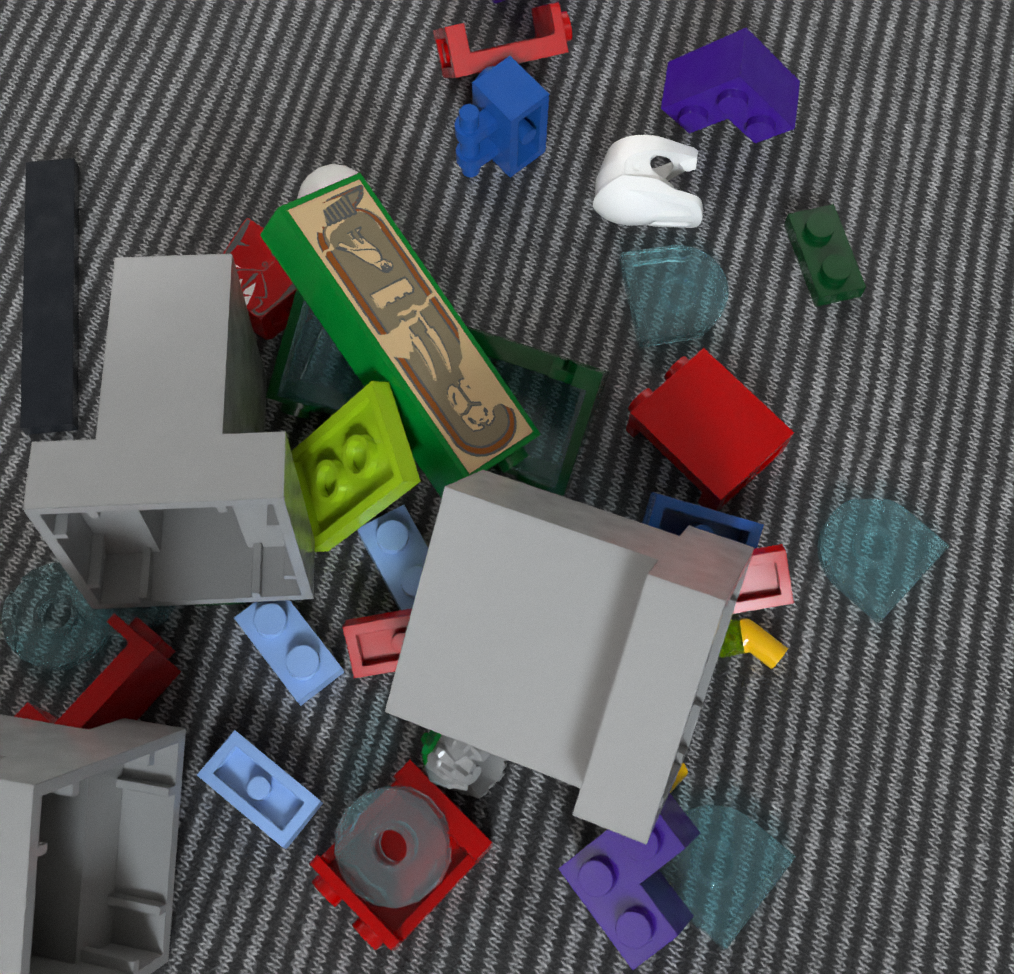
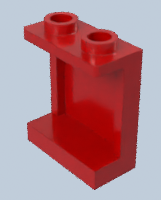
[433,2,572,78]
[626,348,794,511]
[14,613,181,729]
[309,760,493,951]

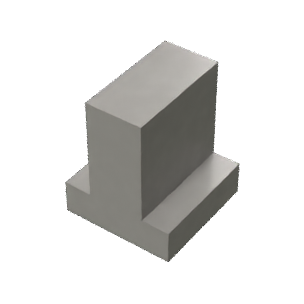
[23,253,315,609]
[385,470,755,845]
[0,714,186,974]

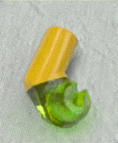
[719,618,788,669]

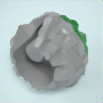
[421,730,508,799]

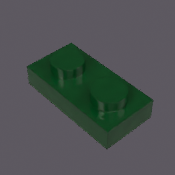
[784,204,866,307]

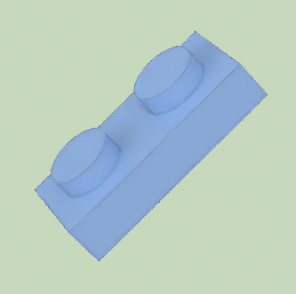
[357,505,428,610]
[234,600,344,706]
[197,730,323,849]

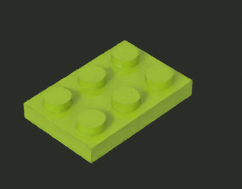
[291,381,421,552]

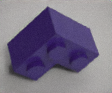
[661,28,800,143]
[558,793,701,970]

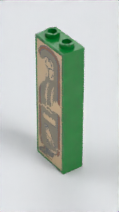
[260,173,541,498]

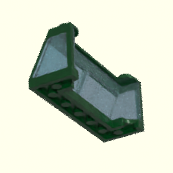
[266,289,610,496]

